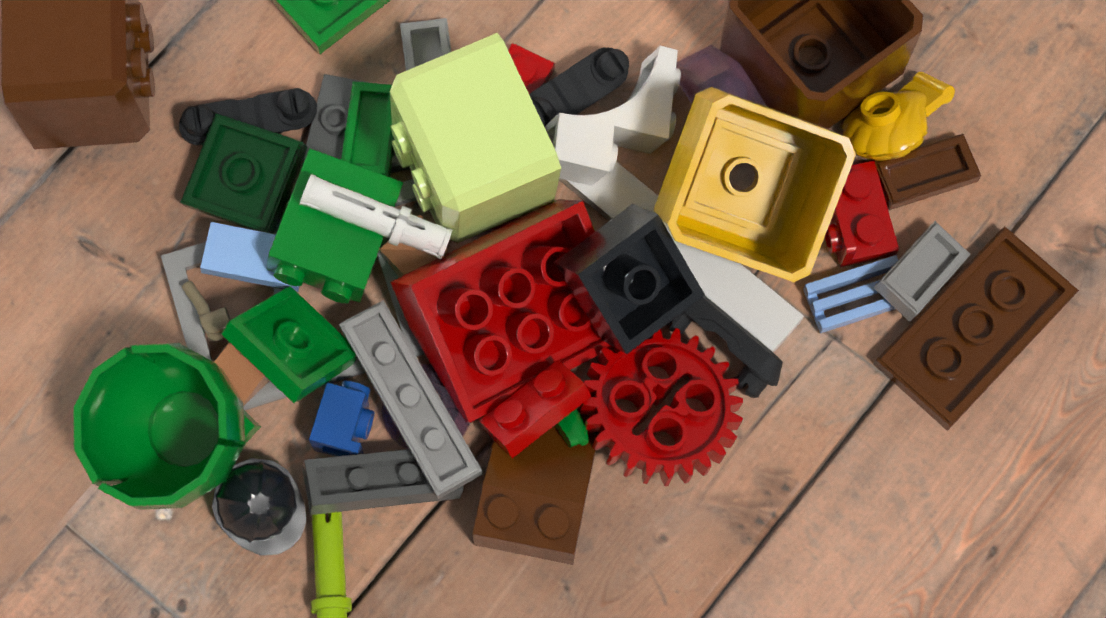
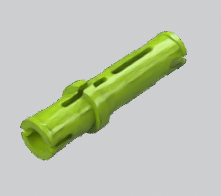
[311,512,352,618]

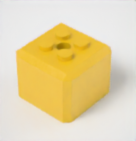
[653,87,856,282]

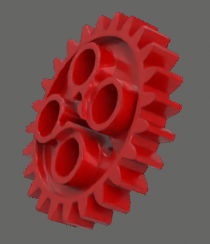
[580,328,743,486]

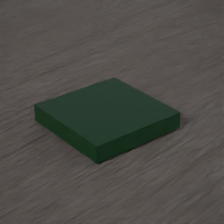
[180,114,308,234]

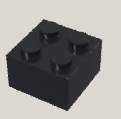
[554,204,705,354]

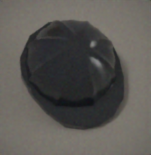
[212,458,307,556]

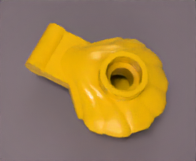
[842,71,955,161]

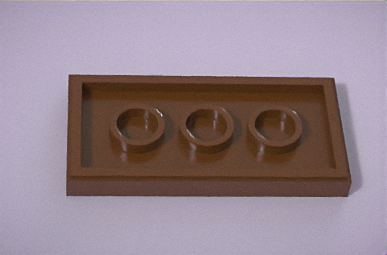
[873,226,1079,431]

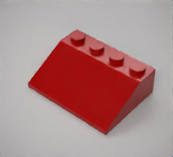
[390,199,613,423]

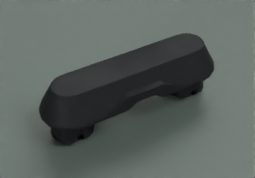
[529,47,629,127]
[179,88,317,145]
[666,295,783,398]

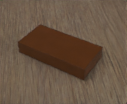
[875,134,981,211]

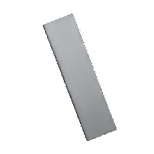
[339,300,483,499]

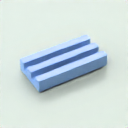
[803,255,898,334]

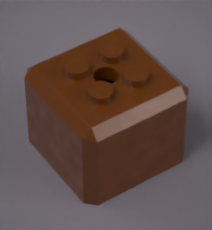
[1,0,155,149]
[720,0,923,129]

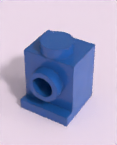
[309,380,375,457]

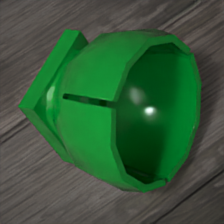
[73,343,261,510]

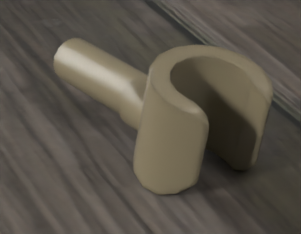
[182,281,231,341]

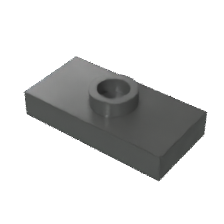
[302,74,370,163]

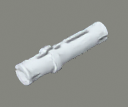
[300,174,453,259]

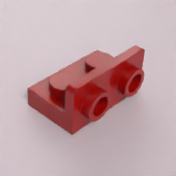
[825,161,899,267]

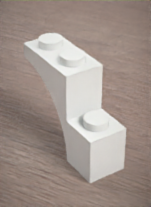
[545,46,681,186]

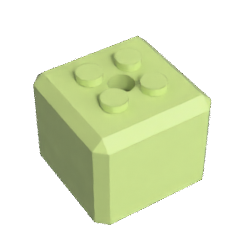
[390,33,561,243]

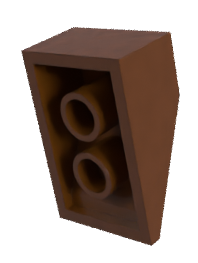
[472,414,599,565]

